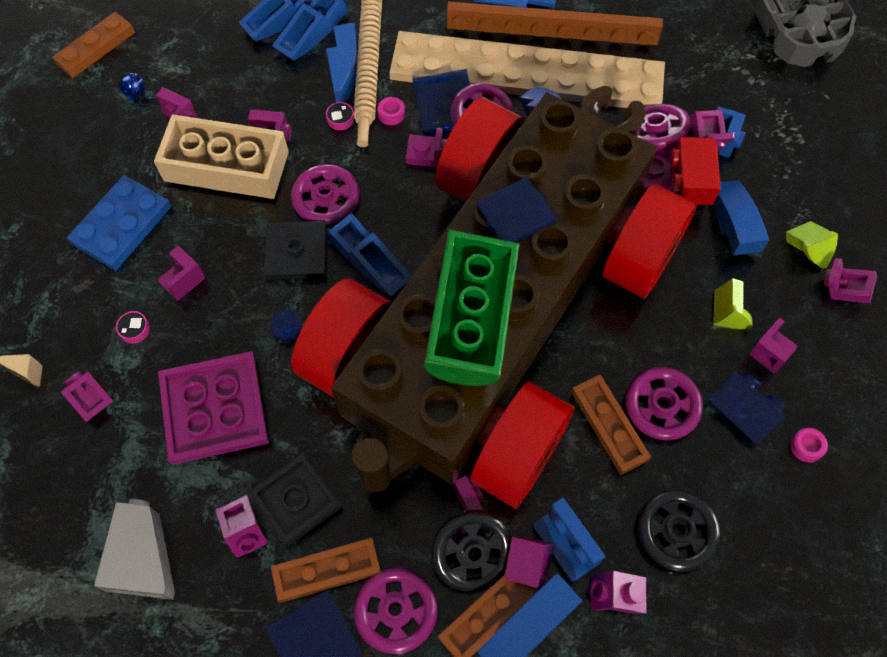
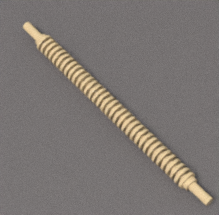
[353,0,382,147]

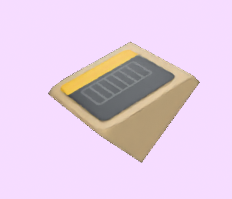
[0,354,42,386]

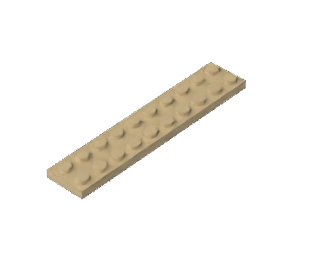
[390,31,665,108]

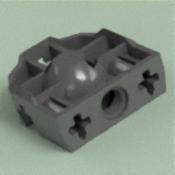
[755,0,856,67]

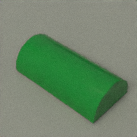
[424,229,519,386]

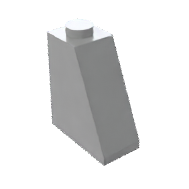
[94,499,175,600]

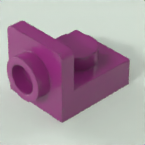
[156,87,197,118]
[248,110,291,142]
[406,128,447,167]
[61,371,114,422]
[216,495,267,558]

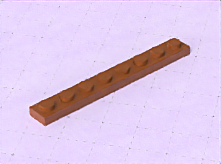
[447,2,663,45]

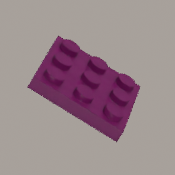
[158,351,269,465]

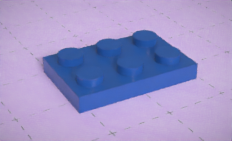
[67,175,172,271]

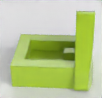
[786,221,838,269]
[713,278,753,329]

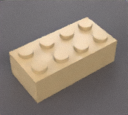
[154,114,289,199]

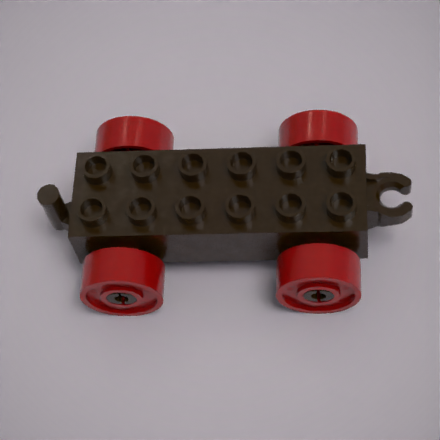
[291,86,697,509]

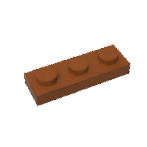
[52,12,135,79]
[571,374,651,475]
[271,538,381,603]
[438,575,539,657]

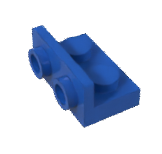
[533,498,606,582]

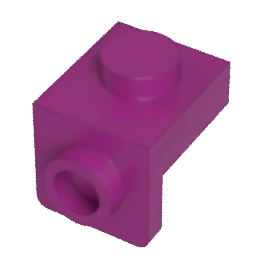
[691,110,735,151]
[824,258,877,303]
[454,475,484,534]
[590,571,646,614]

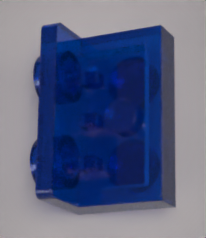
[708,371,787,445]

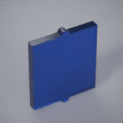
[476,177,557,243]

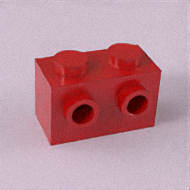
[670,137,721,205]

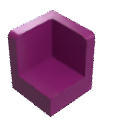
[158,245,205,301]
[749,318,797,374]
[505,536,554,588]

